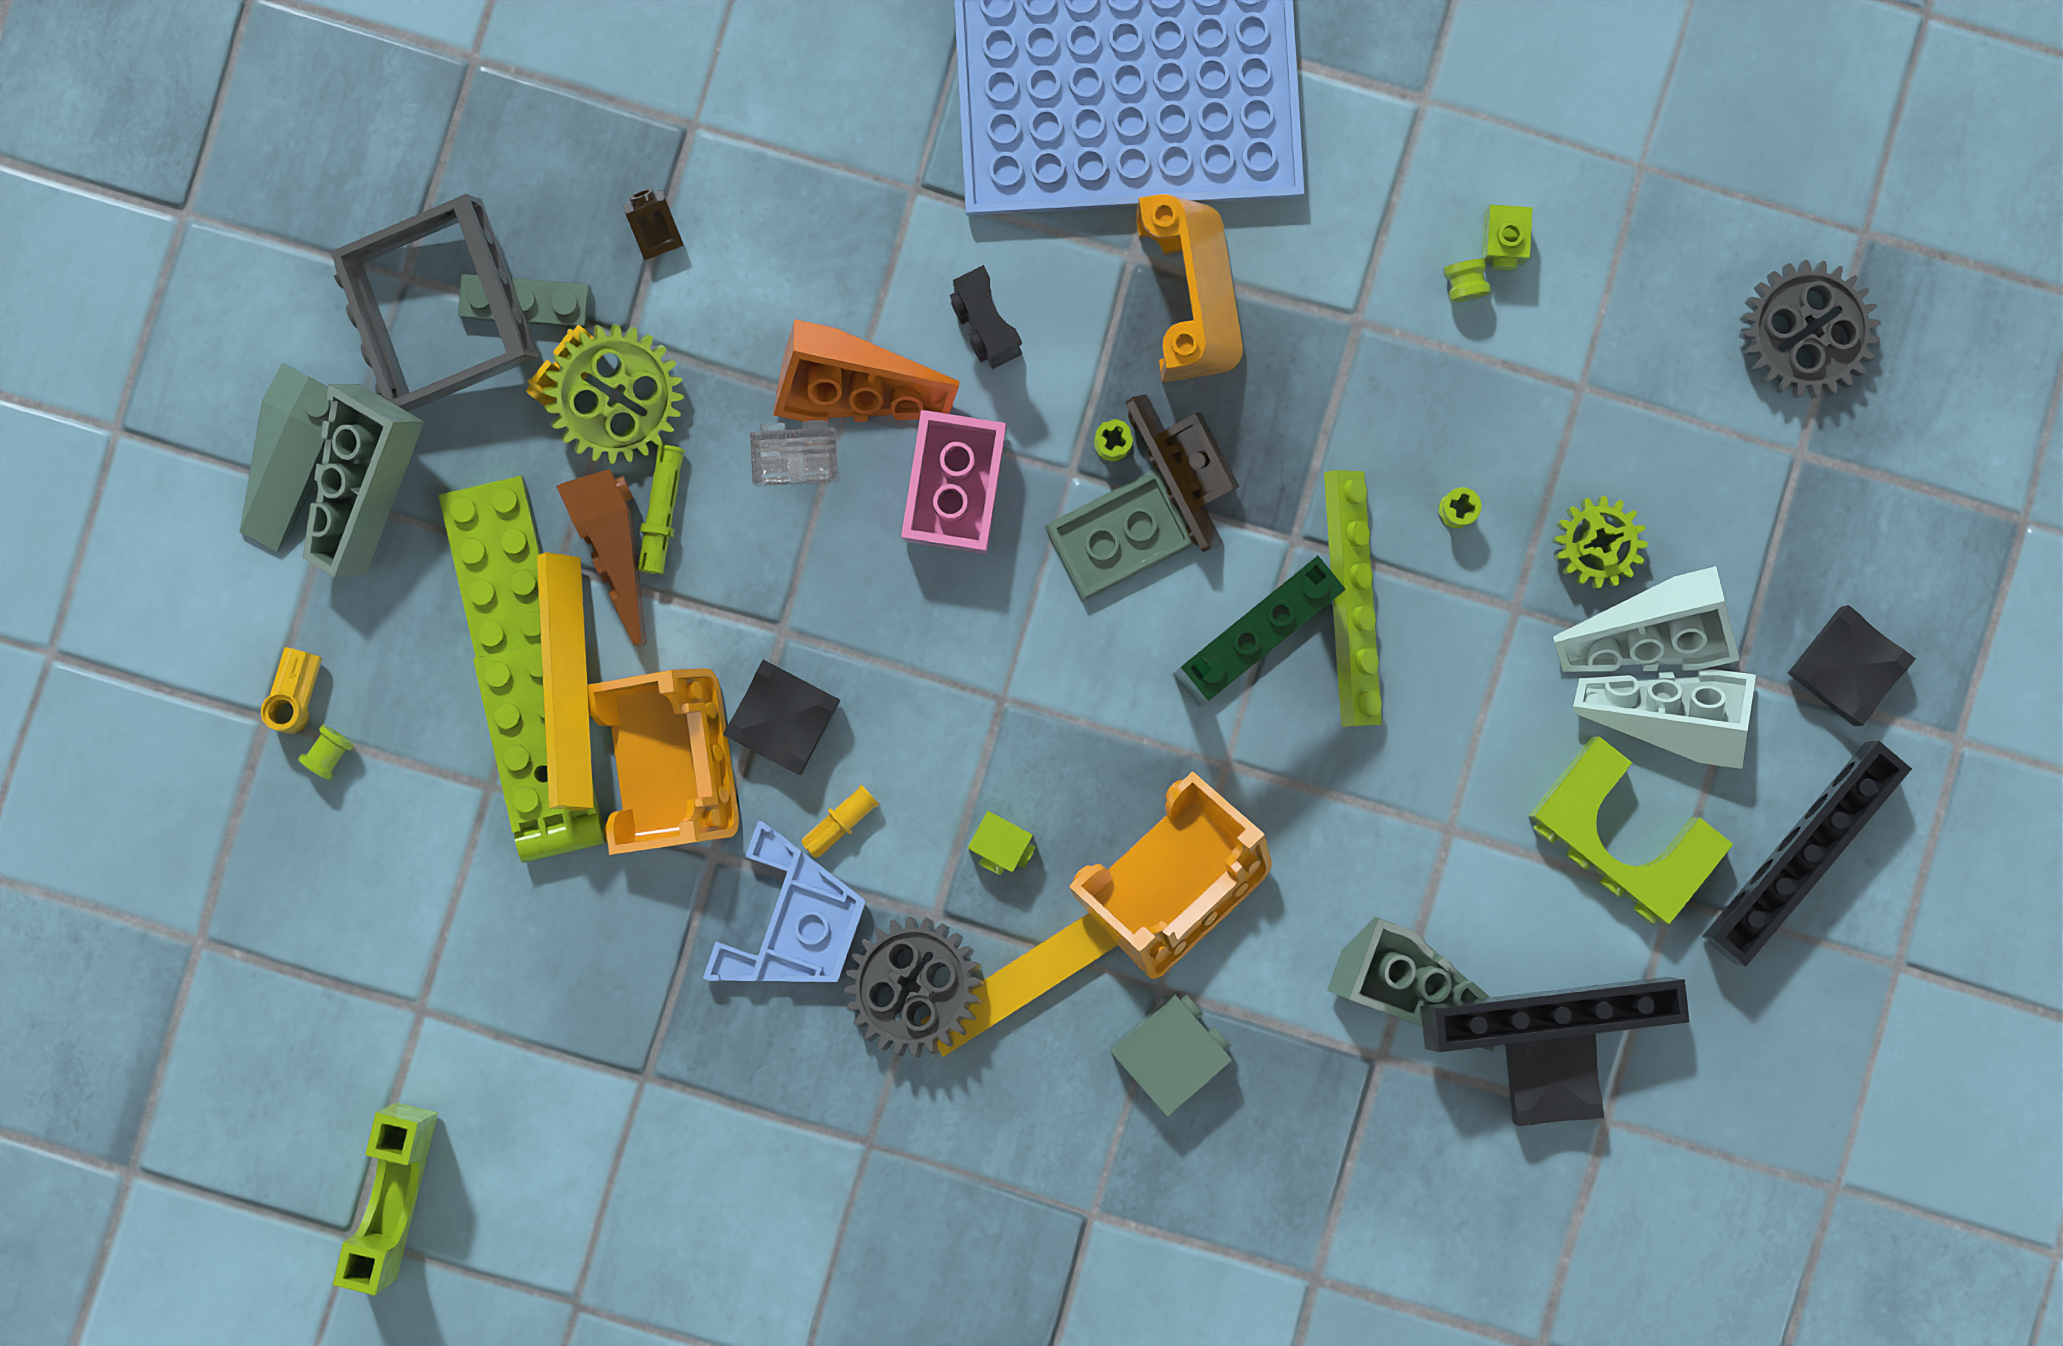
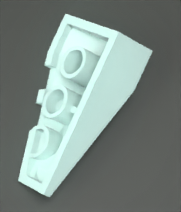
[1573,669,1756,769]

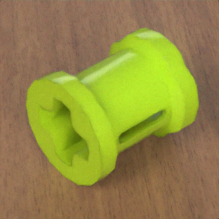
[1094,419,1133,462]
[1438,487,1482,529]
[298,724,355,781]

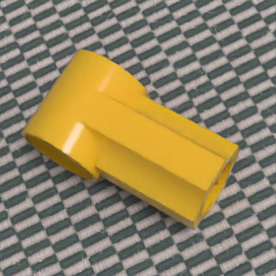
[261,647,323,735]

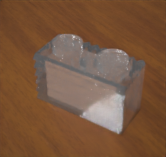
[750,420,840,487]

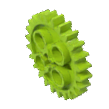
[543,324,684,464]

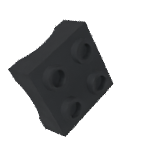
[949,265,1022,369]
[1788,605,1916,726]
[723,659,841,775]
[1505,1034,1604,1126]

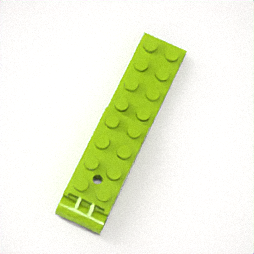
[438,475,607,863]

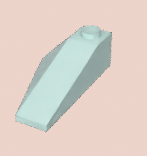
[1553,566,1740,672]

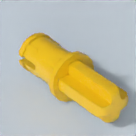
[801,784,879,858]

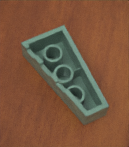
[303,384,424,578]

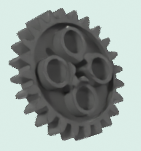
[1739,260,1881,399]
[844,917,984,1058]

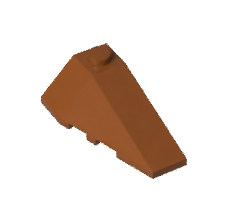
[556,469,647,648]

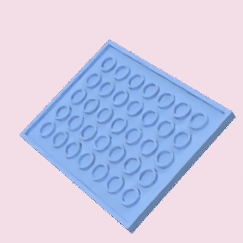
[954,0,1304,216]

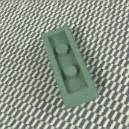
[458,274,590,329]

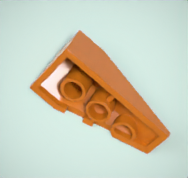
[773,319,959,424]

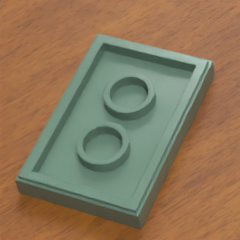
[1045,469,1195,601]

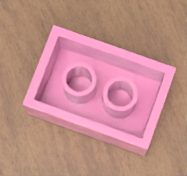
[901,410,1007,554]

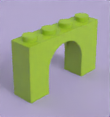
[1528,736,1733,925]
[332,1102,439,1296]

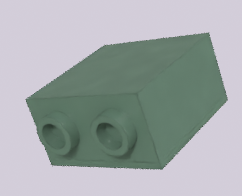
[1110,992,1232,1117]

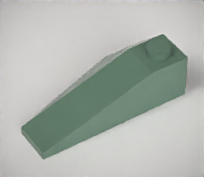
[239,363,331,552]
[1327,917,1495,1052]

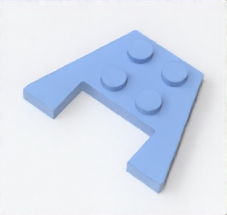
[703,820,867,982]

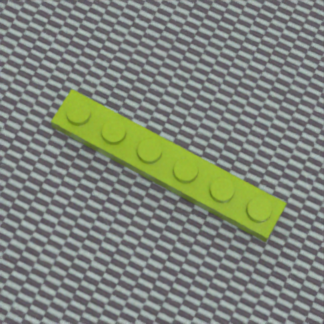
[1324,470,1382,727]

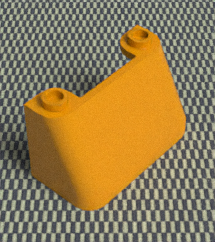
[1135,194,1243,383]
[587,668,739,855]
[1069,771,1272,979]

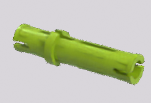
[637,445,685,575]

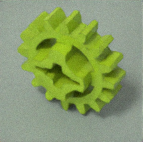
[1552,496,1648,589]

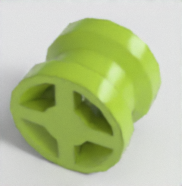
[1443,258,1492,303]

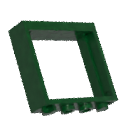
[1173,555,1346,707]

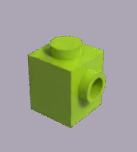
[1481,204,1533,271]
[967,810,1036,876]

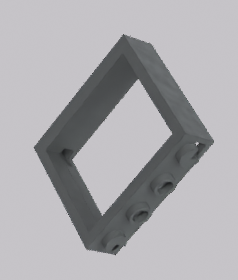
[330,194,539,412]

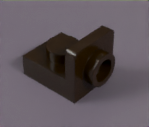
[623,188,684,261]

